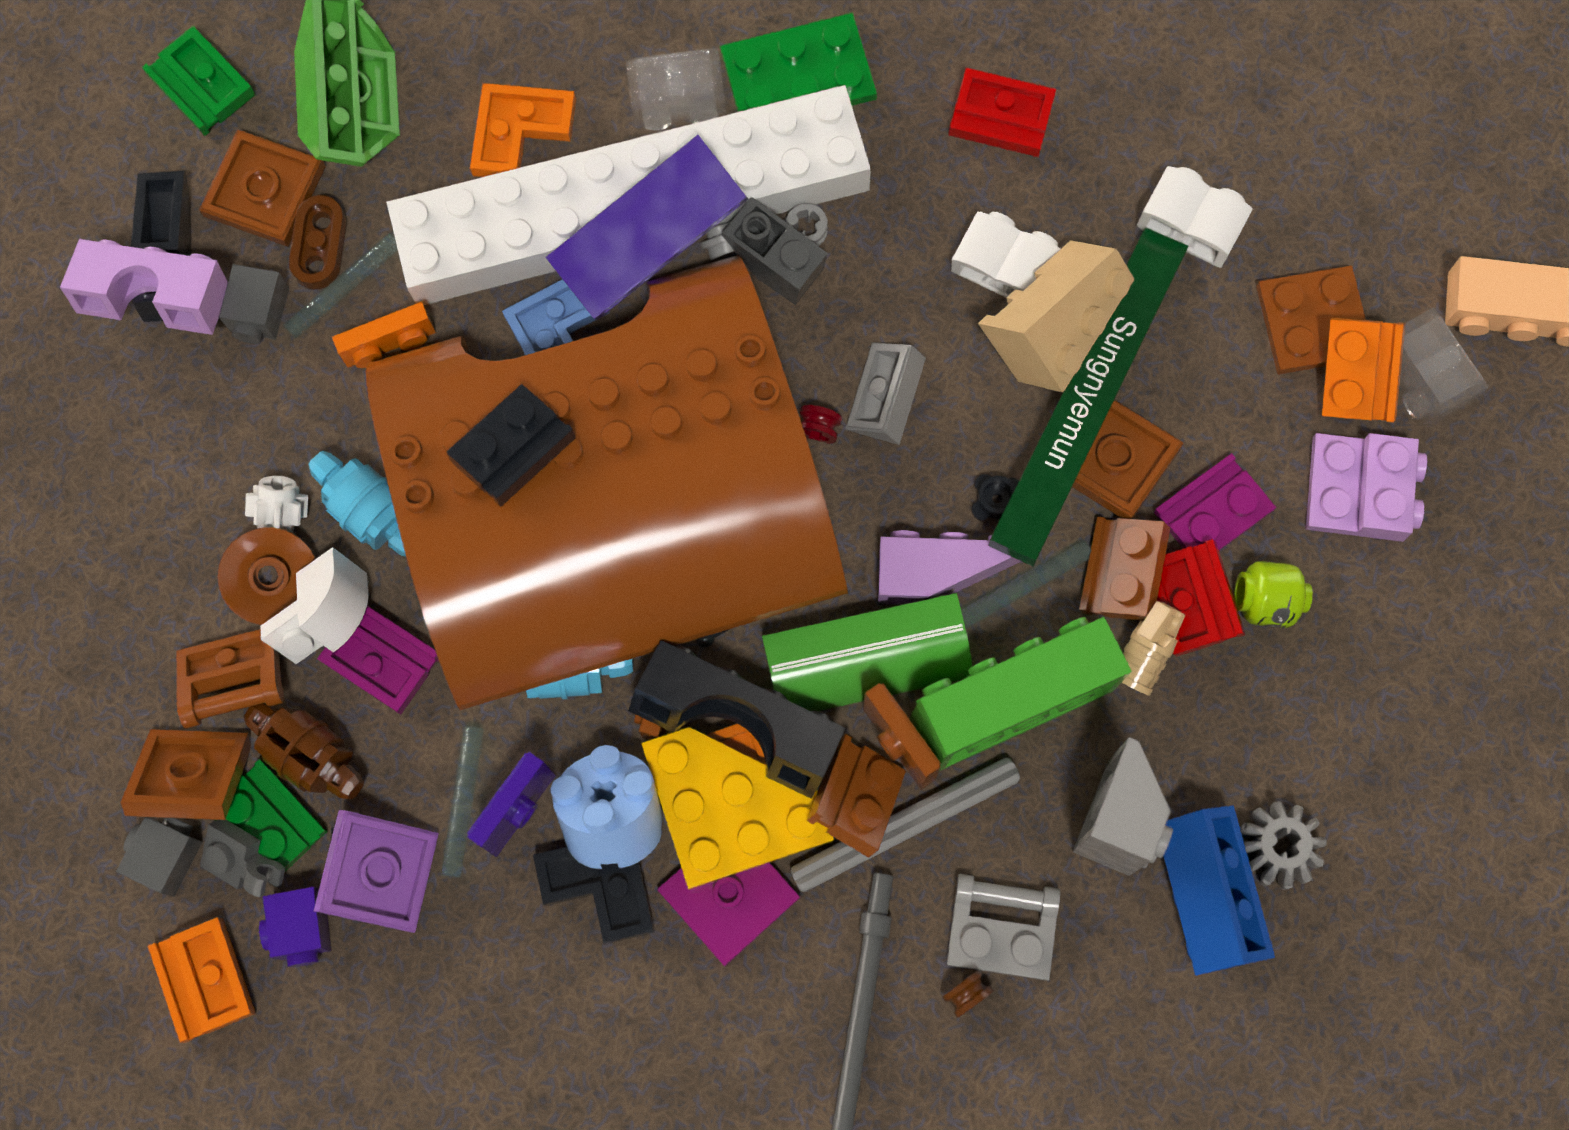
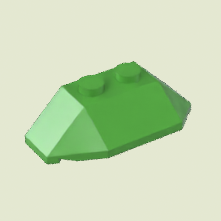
[294,0,400,167]

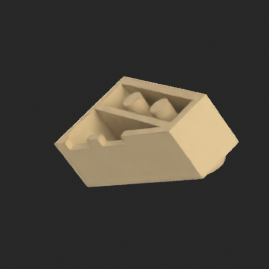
[978,241,1134,393]

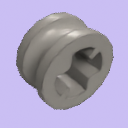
[786,203,828,246]

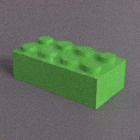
[909,617,1132,771]

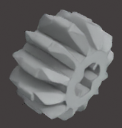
[1240,801,1327,890]

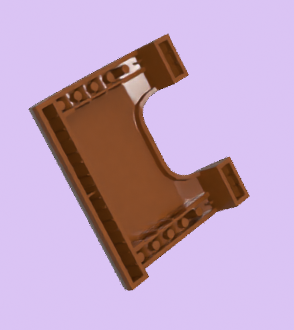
[366,255,848,710]

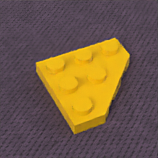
[641,727,834,890]

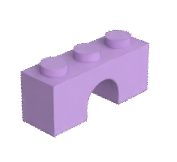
[60,239,228,335]

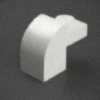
[260,547,368,664]

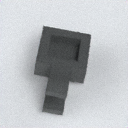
[200,820,285,897]

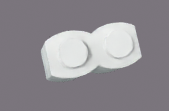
[1137,166,1253,268]
[951,211,1061,298]

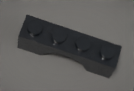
[628,640,845,799]

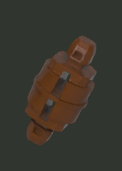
[244,703,364,799]

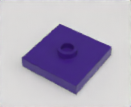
[467,752,556,857]

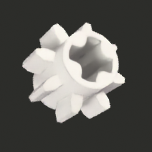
[245,476,308,532]

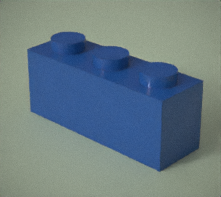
[1163,805,1275,976]

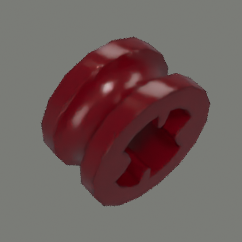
[799,405,842,444]

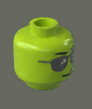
[1234,561,1313,628]

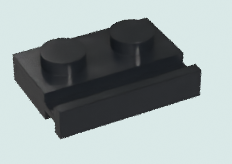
[446,384,576,507]

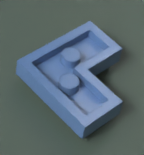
[502,279,610,355]

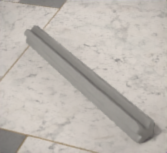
[791,758,1020,892]

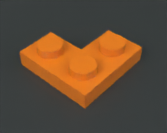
[470,83,576,177]

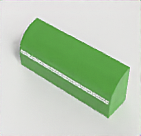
[762,593,972,711]

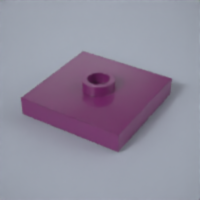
[657,863,800,967]

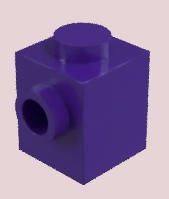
[259,887,332,967]

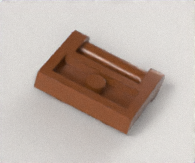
[176,629,285,728]

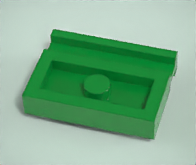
[141,26,256,137]
[215,759,328,872]

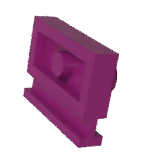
[1154,453,1277,551]
[317,606,439,715]

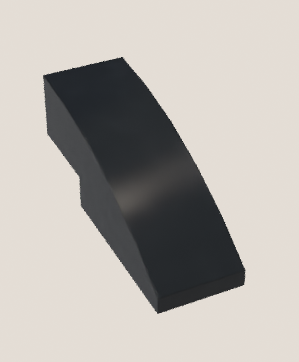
[131,171,191,322]

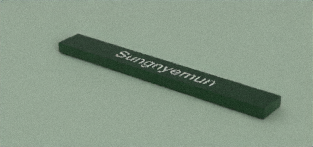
[988,227,1189,567]

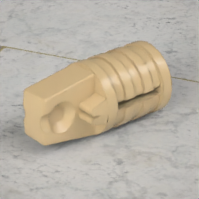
[1122,601,1185,696]

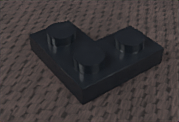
[533,847,655,944]

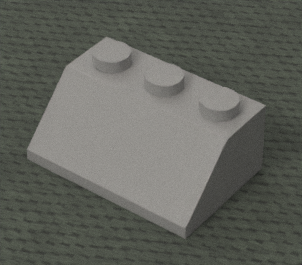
[1073,737,1173,876]

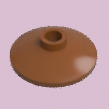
[218,527,315,625]

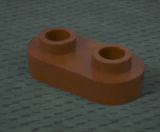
[289,195,347,290]

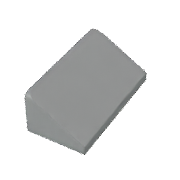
[845,342,926,445]

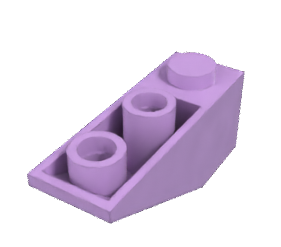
[878,530,1022,605]

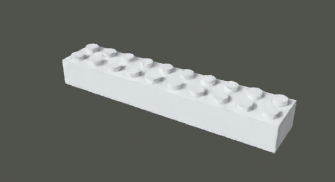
[387,85,871,305]

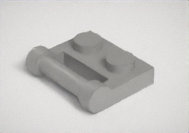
[946,874,1060,981]

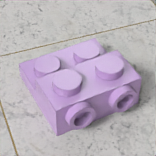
[1306,433,1427,542]

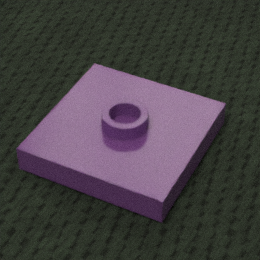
[314,810,439,933]

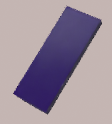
[545,135,749,319]

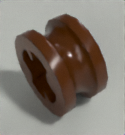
[942,970,994,1018]

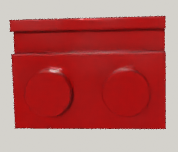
[948,67,1056,157]
[1157,539,1246,657]

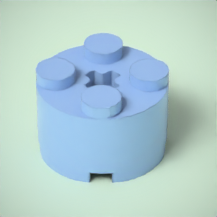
[551,745,663,869]

